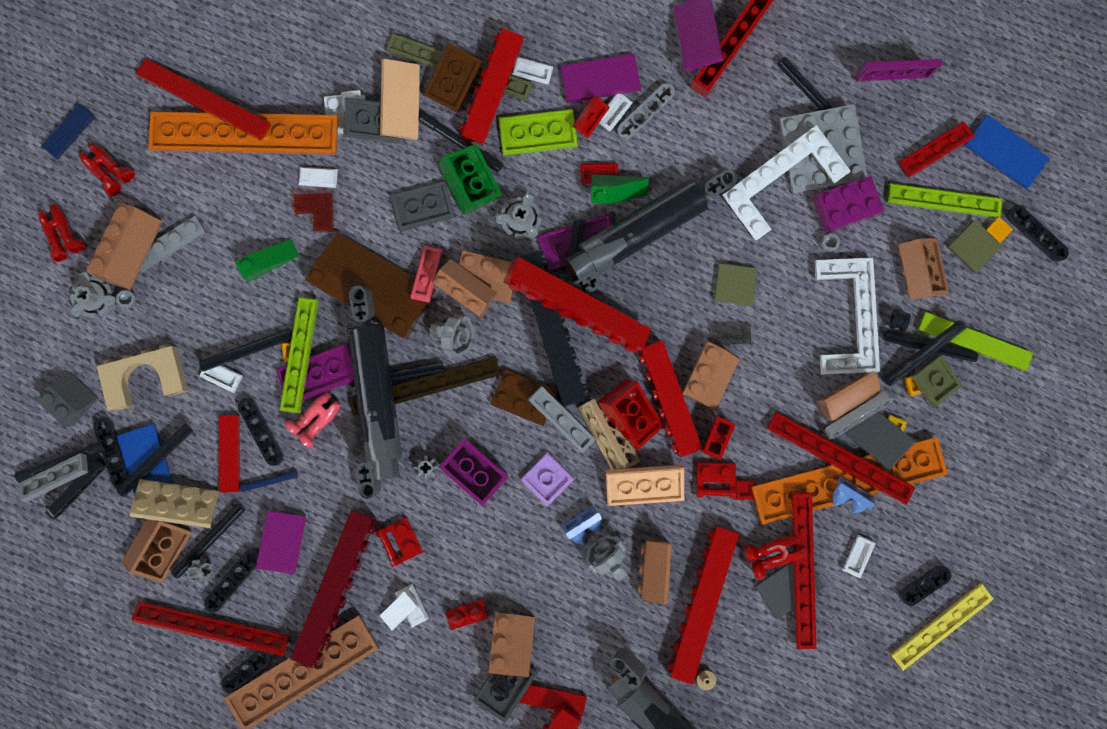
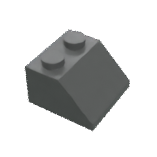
[36,372,99,427]

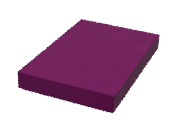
[256,510,306,574]

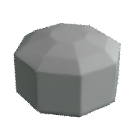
[820,233,840,252]
[116,290,136,309]

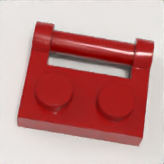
[696,463,736,498]
[376,517,424,567]

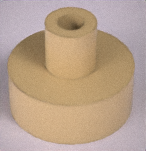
[696,669,716,690]

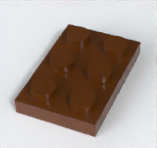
[423,43,483,113]
[490,369,558,426]

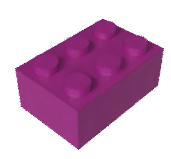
[813,176,885,234]
[439,438,509,506]

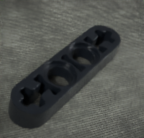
[1006,205,1069,262]
[238,398,284,466]
[94,418,129,489]
[45,458,106,520]
[204,549,259,612]

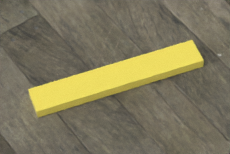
[890,583,994,671]

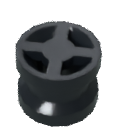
[889,310,911,332]
[491,674,515,699]

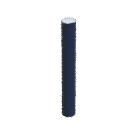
[240,470,298,492]

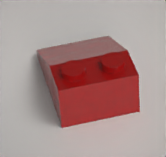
[598,379,664,450]

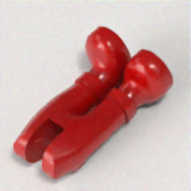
[79,142,135,197]
[38,204,86,262]
[744,536,806,580]

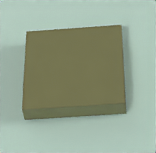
[947,220,1002,274]
[714,263,757,307]
[911,354,963,408]

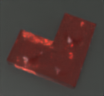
[294,193,334,233]

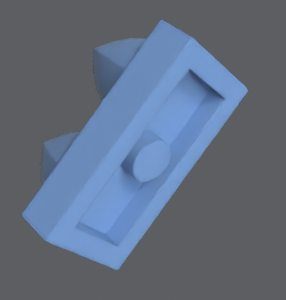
[833,476,875,513]
[561,506,602,546]

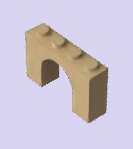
[97,344,188,412]

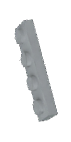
[139,216,207,272]
[527,386,596,453]
[19,453,88,502]

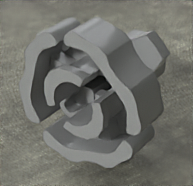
[496,193,541,240]
[70,272,116,319]
[429,314,474,359]
[585,535,628,580]

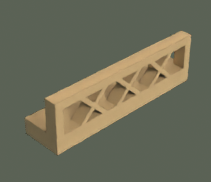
[578,394,640,470]

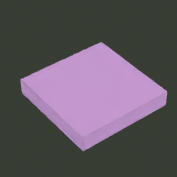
[520,452,574,507]

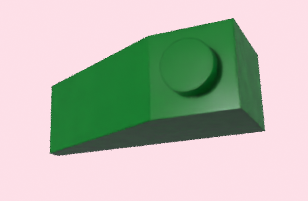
[591,175,649,204]
[235,239,300,282]

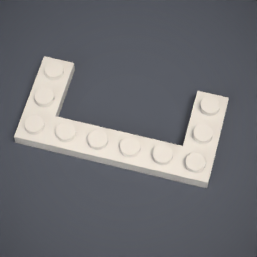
[722,125,851,241]
[814,258,880,375]

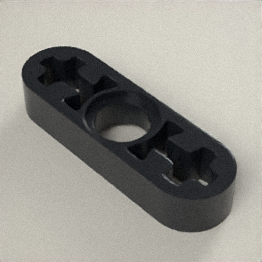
[900,565,952,606]
[221,650,272,693]

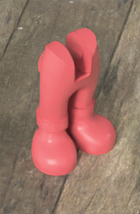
[284,392,341,449]

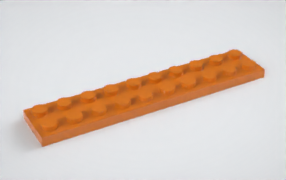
[148,112,339,155]
[751,437,948,525]

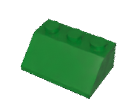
[438,144,502,215]

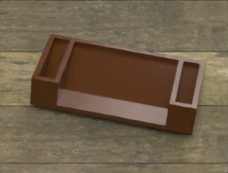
[305,233,436,339]

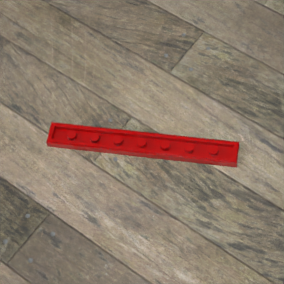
[135,58,271,141]
[766,412,916,505]
[791,492,817,650]
[131,601,290,656]

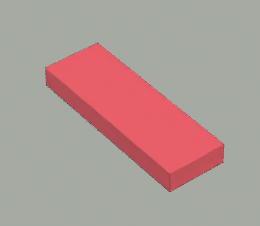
[411,246,443,303]

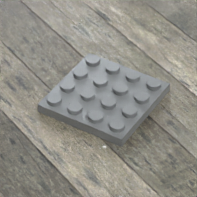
[779,104,867,194]

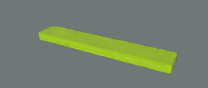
[886,183,1003,218]
[280,297,319,413]
[917,312,1033,371]

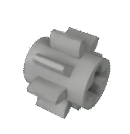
[414,456,439,480]
[188,558,213,583]

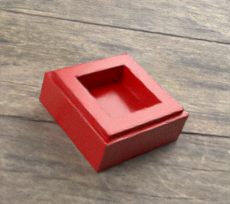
[735,480,755,500]

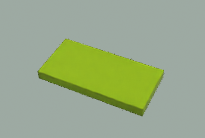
[499,109,578,156]

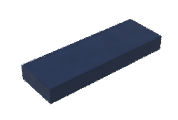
[41,104,95,160]

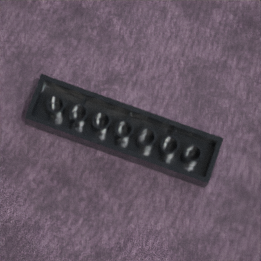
[517,251,588,407]

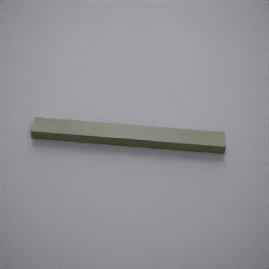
[386,33,533,102]

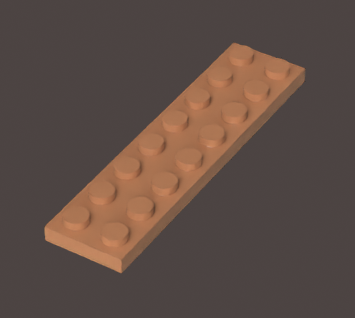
[224,615,379,729]

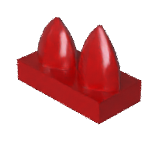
[572,95,610,139]
[445,599,489,630]

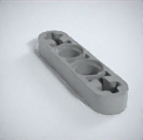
[617,83,675,141]
[824,391,894,439]

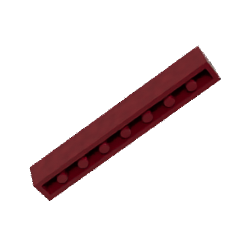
[290,510,377,668]

